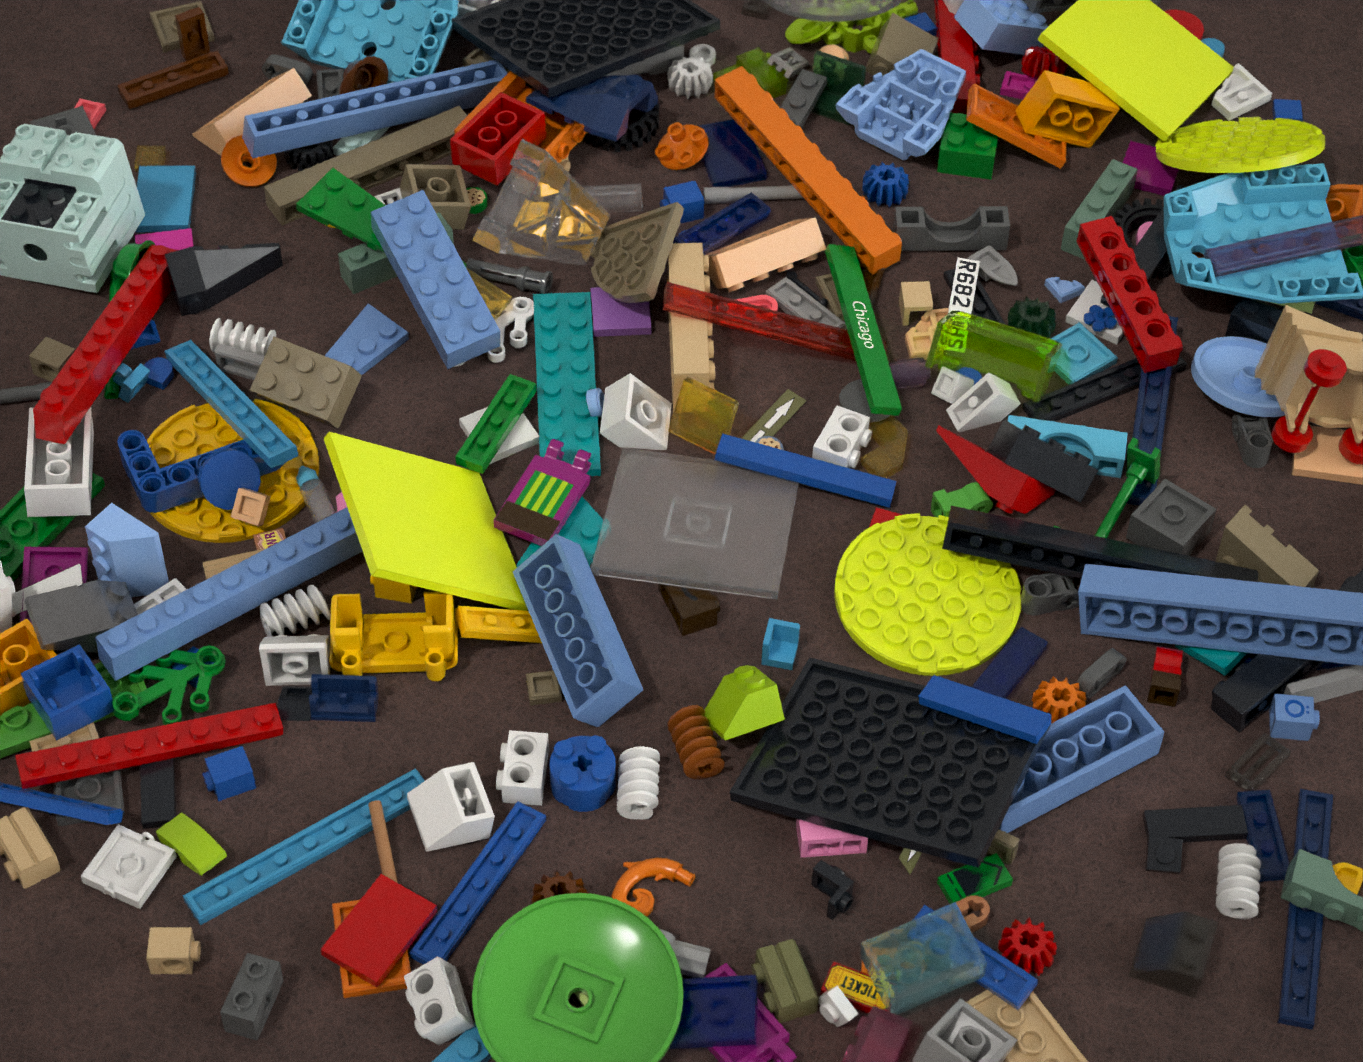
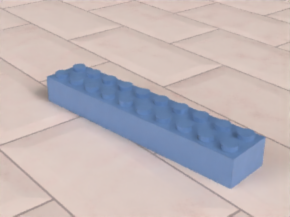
[1078,564,1363,666]

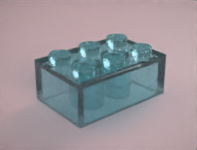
[861,902,987,1018]

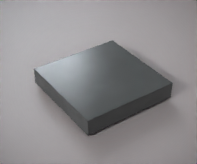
[54,769,125,827]

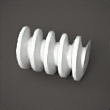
[209,318,276,356]
[260,585,331,637]
[617,746,660,819]
[1216,843,1261,919]

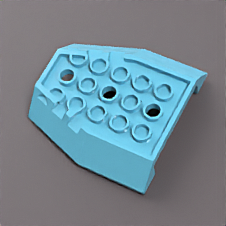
[281,0,458,84]
[1164,163,1363,304]

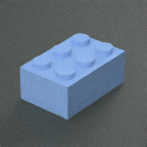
[954,0,1049,55]

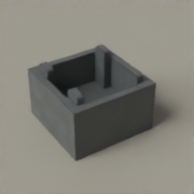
[1126,479,1217,556]

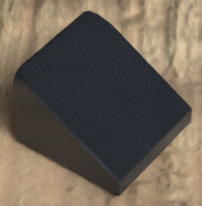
[278,686,312,721]

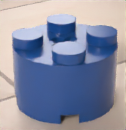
[550,736,616,812]

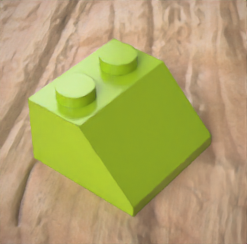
[705,665,785,741]

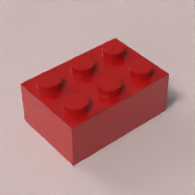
[450,92,547,185]

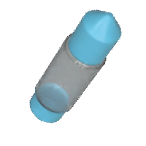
[296,466,337,523]

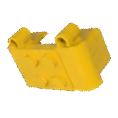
[329,591,458,681]

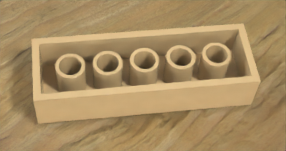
[667,243,715,412]

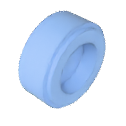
[586,388,604,418]

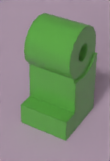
[931,482,993,517]

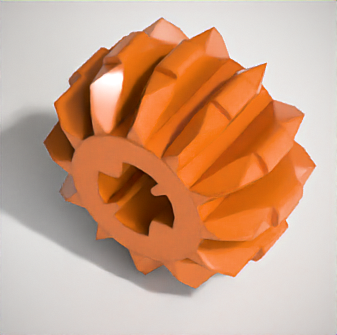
[1032,676,1086,723]

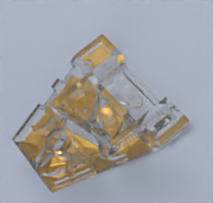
[472,139,611,266]

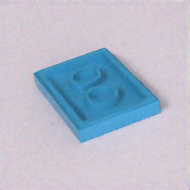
[135,165,196,232]

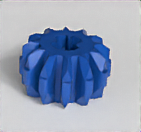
[862,162,909,208]

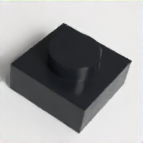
[1145,836,1183,874]

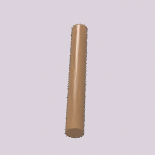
[368,800,398,883]

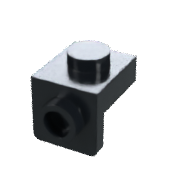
[811,860,854,920]

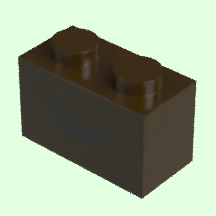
[658,561,721,636]

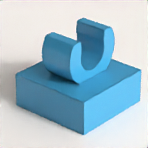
[113,363,150,403]

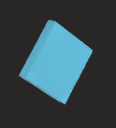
[1035,322,1118,385]

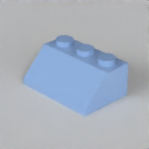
[85,503,169,597]

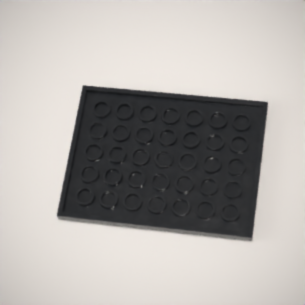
[451,0,720,98]
[729,658,1051,868]

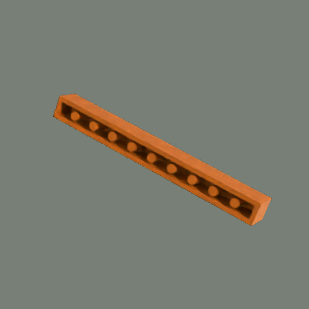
[715,66,902,275]

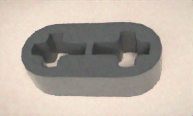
[262,54,313,86]
[1077,648,1127,698]

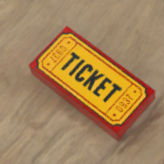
[820,961,898,1020]

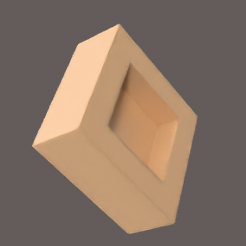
[231,487,271,526]

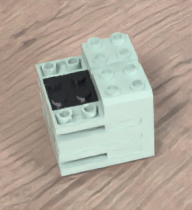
[0,124,145,293]

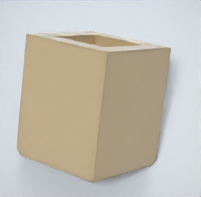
[899,281,933,326]

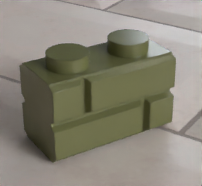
[751,939,819,1023]

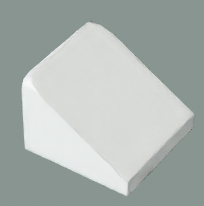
[931,366,974,404]

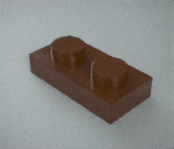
[175,6,210,61]

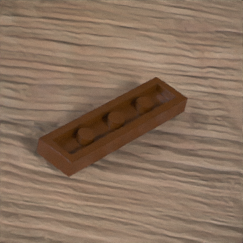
[117,50,229,109]

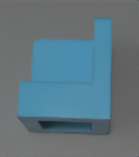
[761,618,800,670]

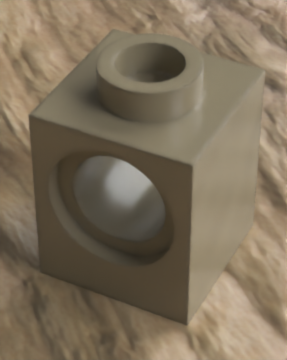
[29,337,76,382]

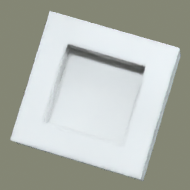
[818,986,859,1027]

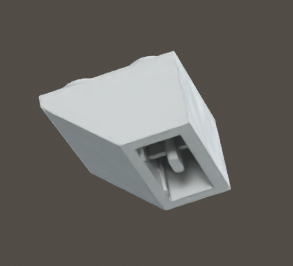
[407,762,495,852]

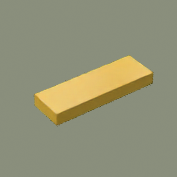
[454,606,542,643]

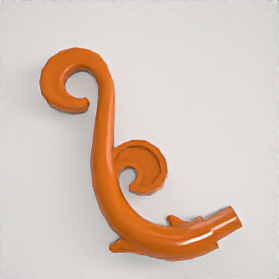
[611,857,696,917]

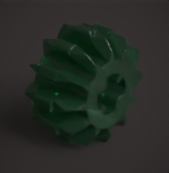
[1007,296,1057,345]

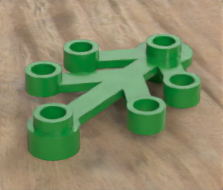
[112,646,225,725]

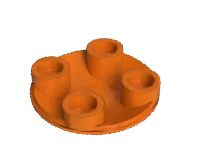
[655,122,709,170]

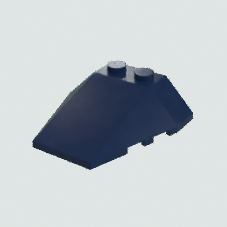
[526,75,658,141]

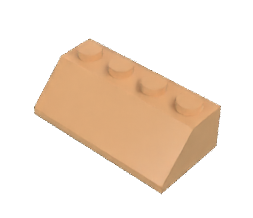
[192,68,312,155]
[704,217,826,292]

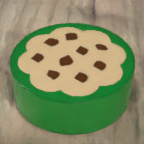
[466,187,488,214]

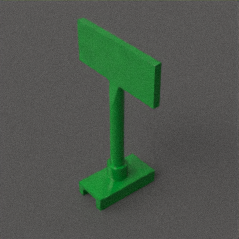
[1054,437,1161,538]

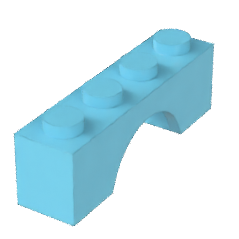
[1008,415,1128,478]

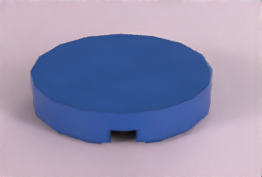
[198,448,261,510]

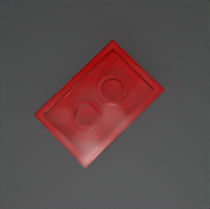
[320,874,437,988]

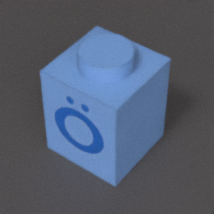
[1269,694,1319,741]

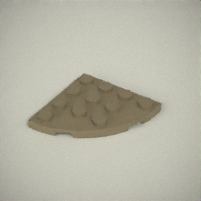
[591,202,684,303]

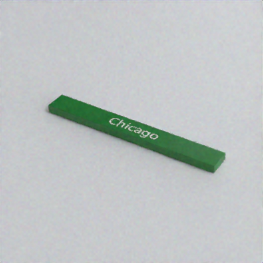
[825,244,902,416]

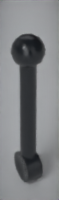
[786,271,828,308]

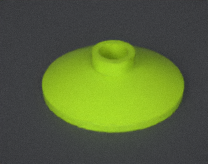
[785,10,835,44]

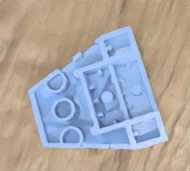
[836,49,966,160]

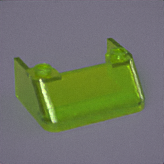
[925,310,1063,402]

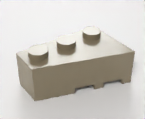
[1216,505,1319,588]

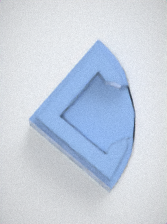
[1045,277,1085,303]

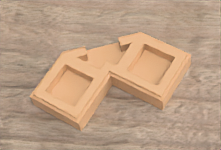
[905,308,949,361]

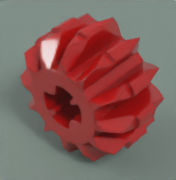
[1021,46,1067,79]
[998,917,1057,976]

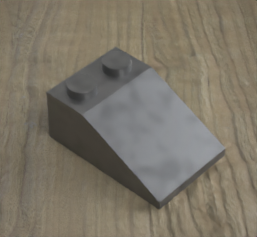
[24,580,138,653]

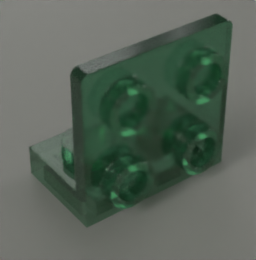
[811,51,866,126]

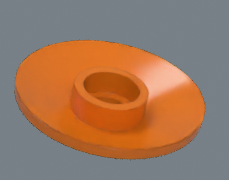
[221,135,277,187]

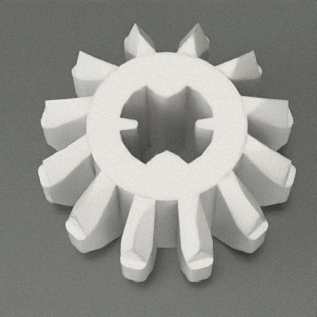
[667,55,713,99]

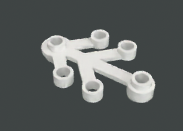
[456,295,534,366]

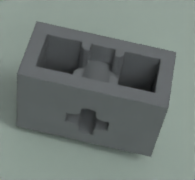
[220,953,284,1041]

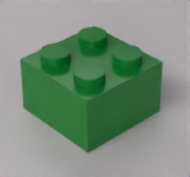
[937,112,998,180]

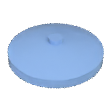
[1191,336,1285,417]

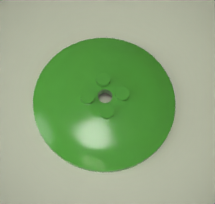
[472,893,683,1062]

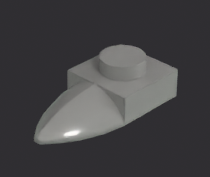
[968,245,1018,286]

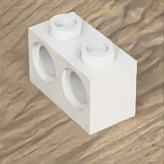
[812,405,872,468]
[496,730,549,806]
[404,957,474,1045]

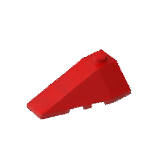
[936,425,1056,514]

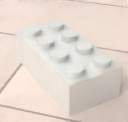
[24,407,94,517]

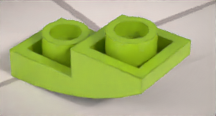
[155,812,227,876]

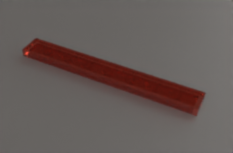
[663,282,887,361]

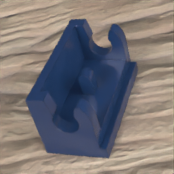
[309,674,379,722]

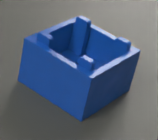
[20,644,113,741]

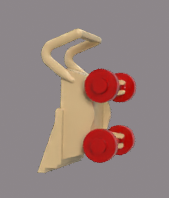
[1255,305,1363,465]

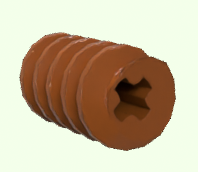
[668,705,725,779]

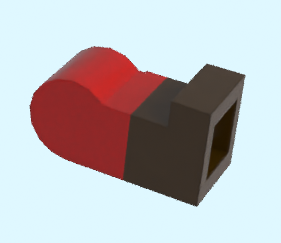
[1147,646,1183,707]

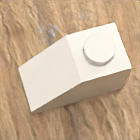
[946,372,1021,432]

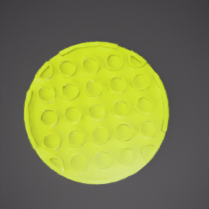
[1156,117,1325,173]
[834,513,1021,676]

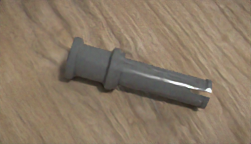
[466,258,553,294]

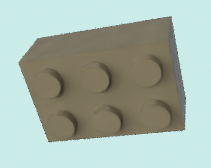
[250,336,362,429]

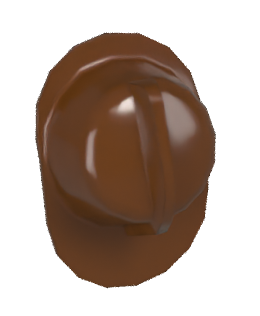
[339,56,388,95]

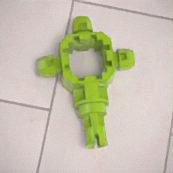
[823,0,918,54]

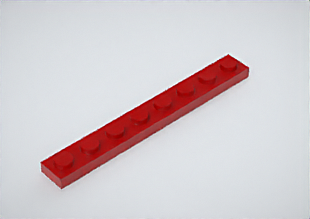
[15,703,283,789]

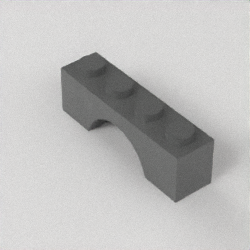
[893,206,1010,251]

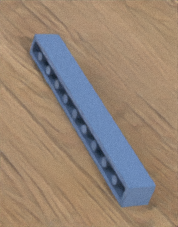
[242,60,507,158]
[96,507,362,681]

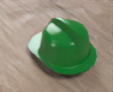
[113,240,155,281]

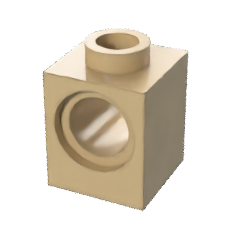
[146,927,201,974]

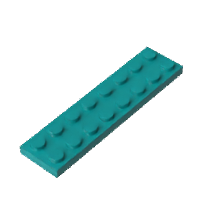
[533,292,601,476]

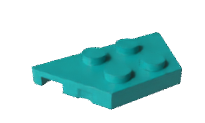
[516,497,611,567]

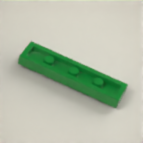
[455,374,537,474]

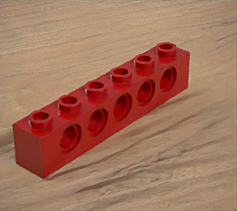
[1077,216,1183,373]

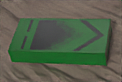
[937,853,1013,905]

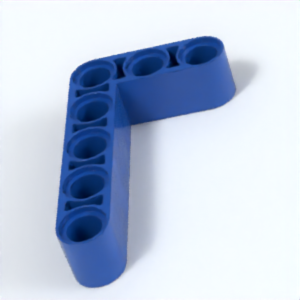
[117,430,282,513]

